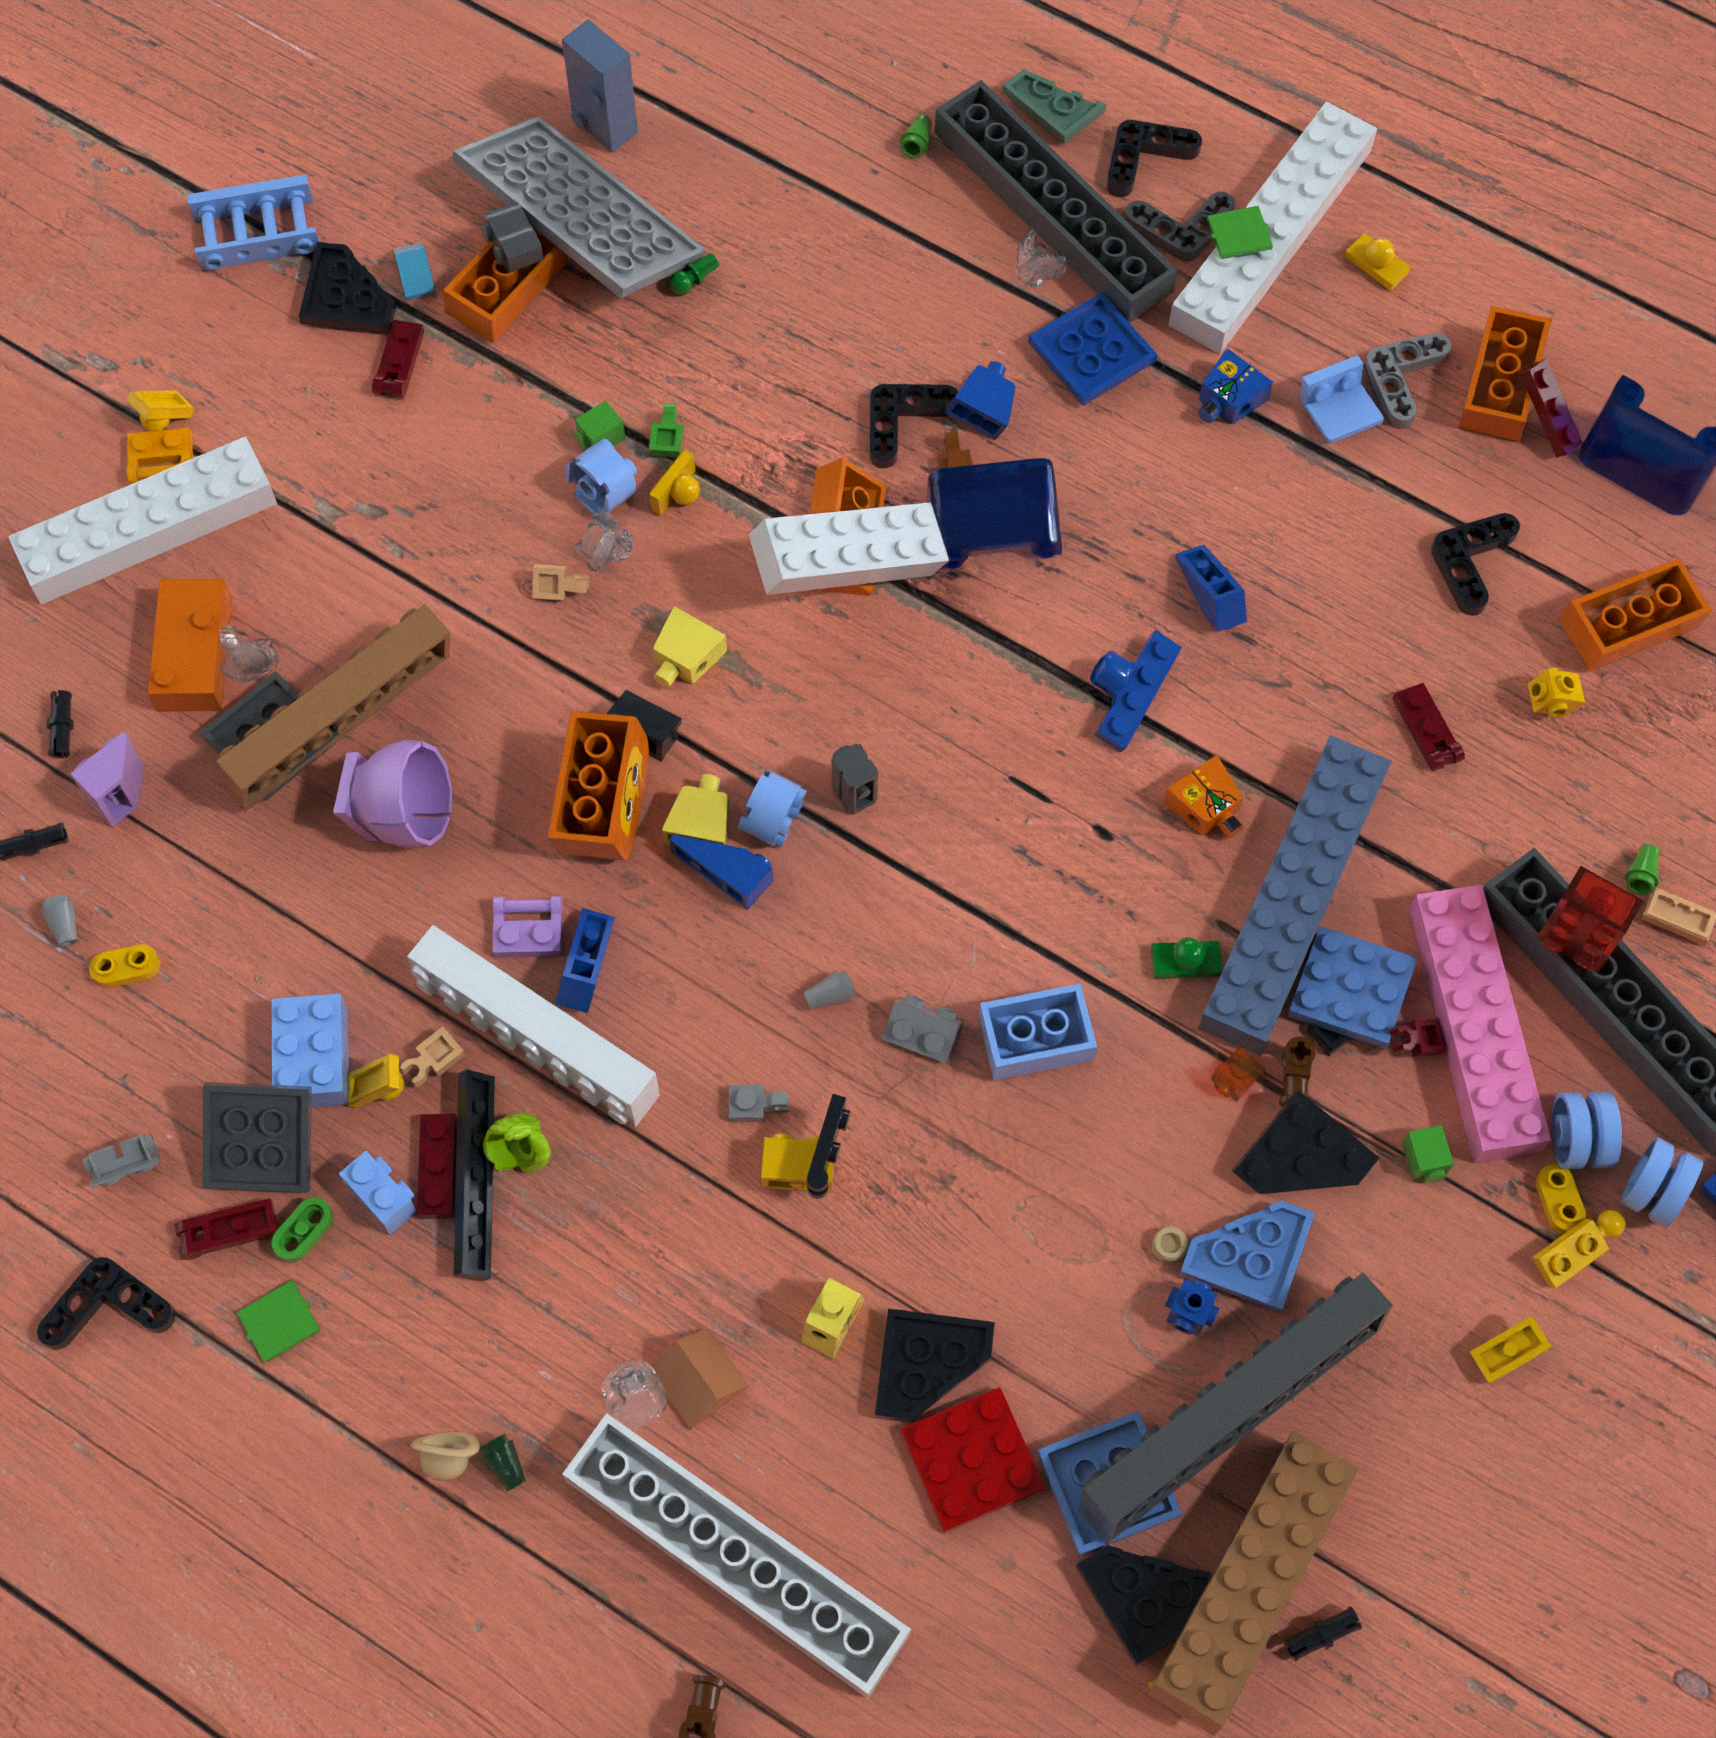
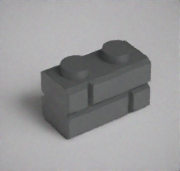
[831,744,878,815]

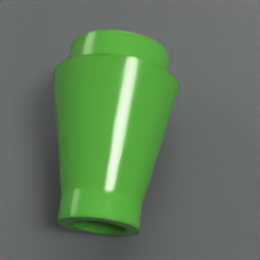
[900,115,932,158]
[1625,844,1660,895]

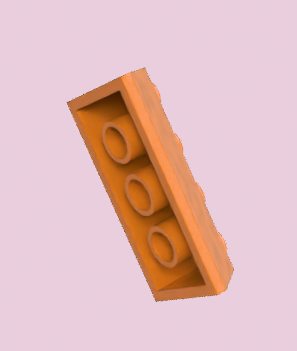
[810,457,887,596]

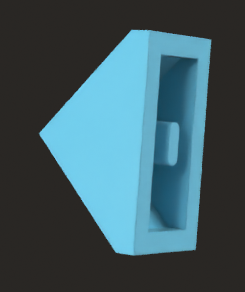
[394,243,436,301]

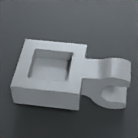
[729,1085,789,1122]

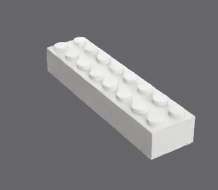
[8,436,277,605]
[407,925,660,1128]

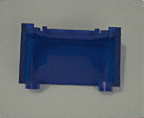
[1579,375,1716,516]
[926,458,1062,569]

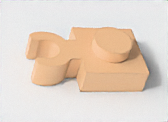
[400,1026,465,1087]

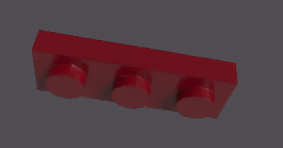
[1520,358,1583,458]
[417,1114,457,1219]

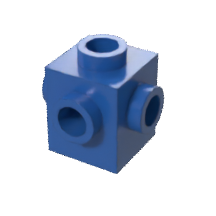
[1165,1279,1219,1336]

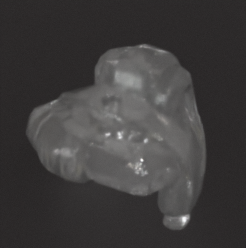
[1015,229,1067,288]
[574,510,633,571]
[219,625,279,682]
[601,1360,668,1430]

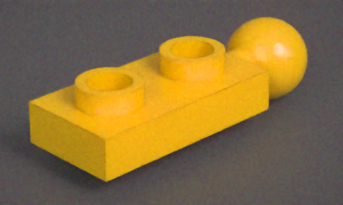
[1532,1210,1626,1289]

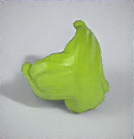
[483,1113,551,1173]

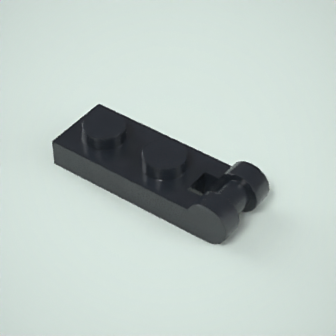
[807,1094,851,1199]

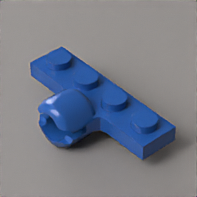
[1090,630,1182,752]

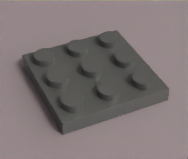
[200,671,340,801]
[203,1082,312,1193]

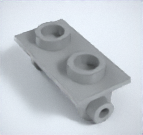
[83,1134,160,1188]

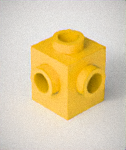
[1527,668,1585,717]

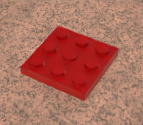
[900,1387,1045,1533]

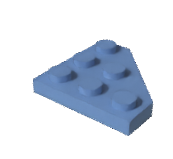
[1179,1200,1315,1313]

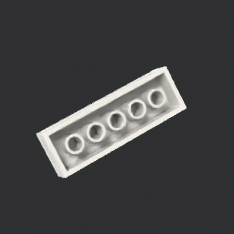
[749,502,949,595]

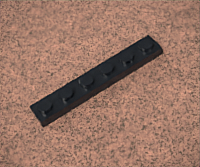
[454,1069,495,1281]

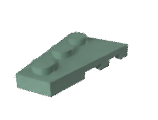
[1002,69,1106,144]

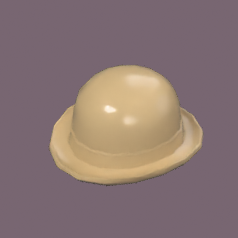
[410,1431,481,1481]

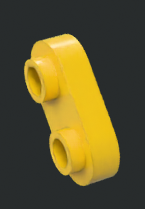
[89,944,160,988]
[1536,1164,1586,1234]

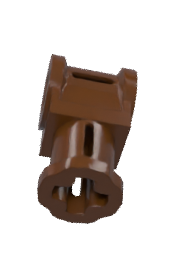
[1279,1036,1316,1107]
[679,1675,726,1738]

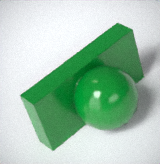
[1151,937,1223,979]

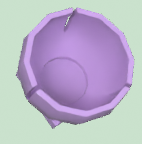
[333,740,452,849]

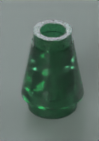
[480,1433,527,1492]

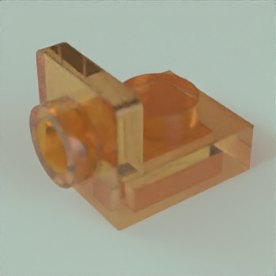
[1211,1047,1266,1102]

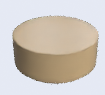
[1152,1226,1188,1264]

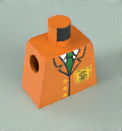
[1164,755,1244,839]

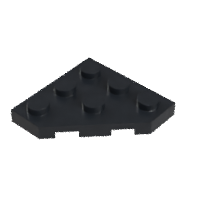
[298,242,396,333]
[1231,1090,1380,1194]
[875,1308,995,1423]
[1076,1545,1212,1666]

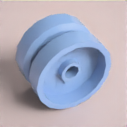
[1551,1092,1622,1169]
[1620,1137,1704,1228]

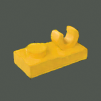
[1470,1315,1552,1384]

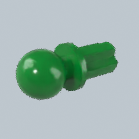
[669,253,719,295]

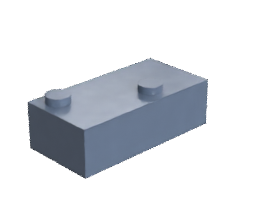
[561,19,638,153]

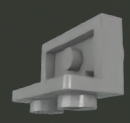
[882,994,963,1063]

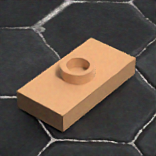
[1641,887,1716,946]

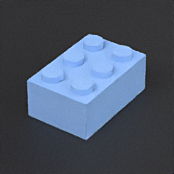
[978,983,1097,1081]
[272,993,349,1108]

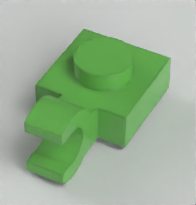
[649,403,684,458]

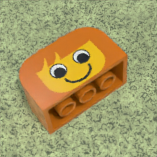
[547,711,649,860]

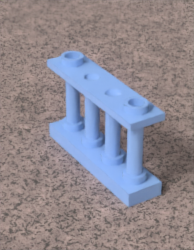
[187,174,319,271]

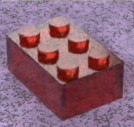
[1536,866,1644,972]

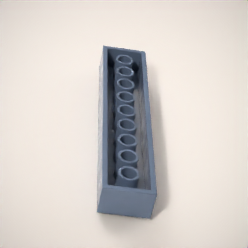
[1198,735,1391,1056]

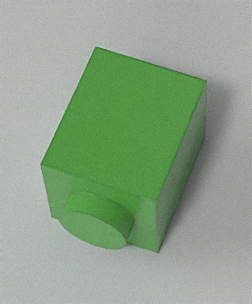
[574,401,625,450]
[1402,1125,1454,1183]

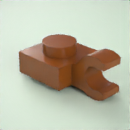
[938,428,975,487]

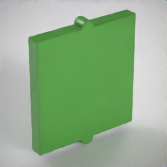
[1207,206,1273,259]
[237,1280,321,1363]

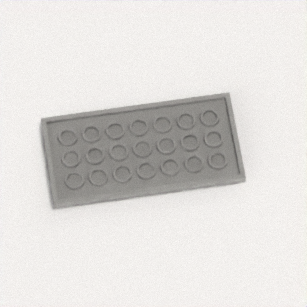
[452,116,706,298]

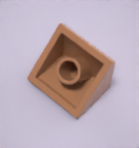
[649,1328,749,1430]

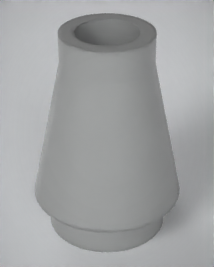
[41,894,79,947]
[803,970,856,1010]

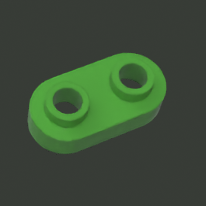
[272,1197,334,1263]

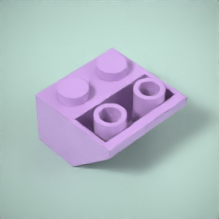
[70,732,144,827]

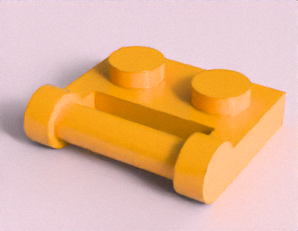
[126,427,193,484]

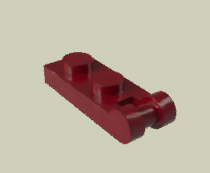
[372,320,424,398]
[1392,682,1465,771]
[175,1198,278,1260]

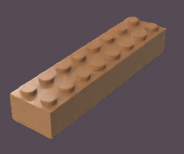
[216,604,450,812]
[1147,1431,1358,1736]

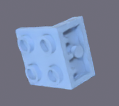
[1300,355,1384,444]

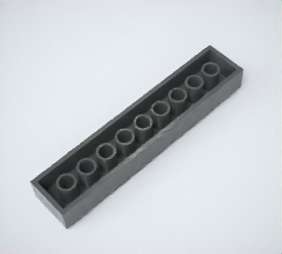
[935,80,1177,323]
[1483,847,1716,1156]
[1078,1273,1393,1545]

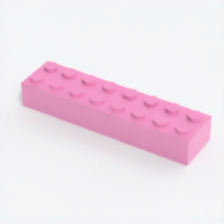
[1408,885,1551,1163]

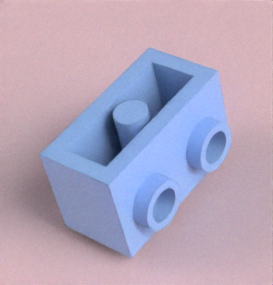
[339,1151,417,1235]

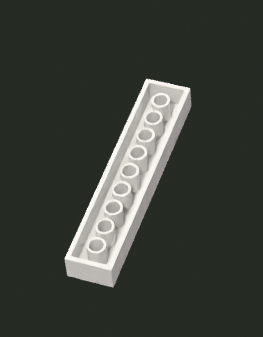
[1168,101,1378,354]
[562,1413,911,1699]

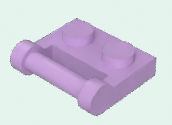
[493,895,563,957]

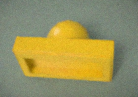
[1344,233,1411,291]
[127,390,195,431]
[649,450,700,516]
[348,1054,404,1108]

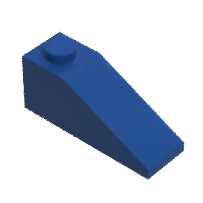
[1176,544,1247,632]
[669,835,773,910]
[555,908,615,1013]

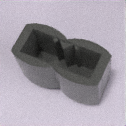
[481,202,543,272]

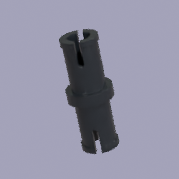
[47,690,74,758]
[0,822,69,861]
[1284,1606,1362,1662]

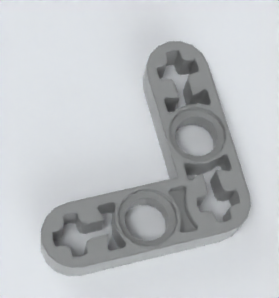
[1364,333,1452,429]

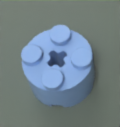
[565,439,637,516]
[738,769,807,847]

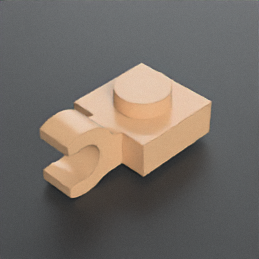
[532,564,590,600]

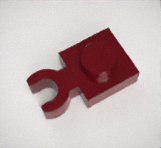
[1389,1018,1447,1057]

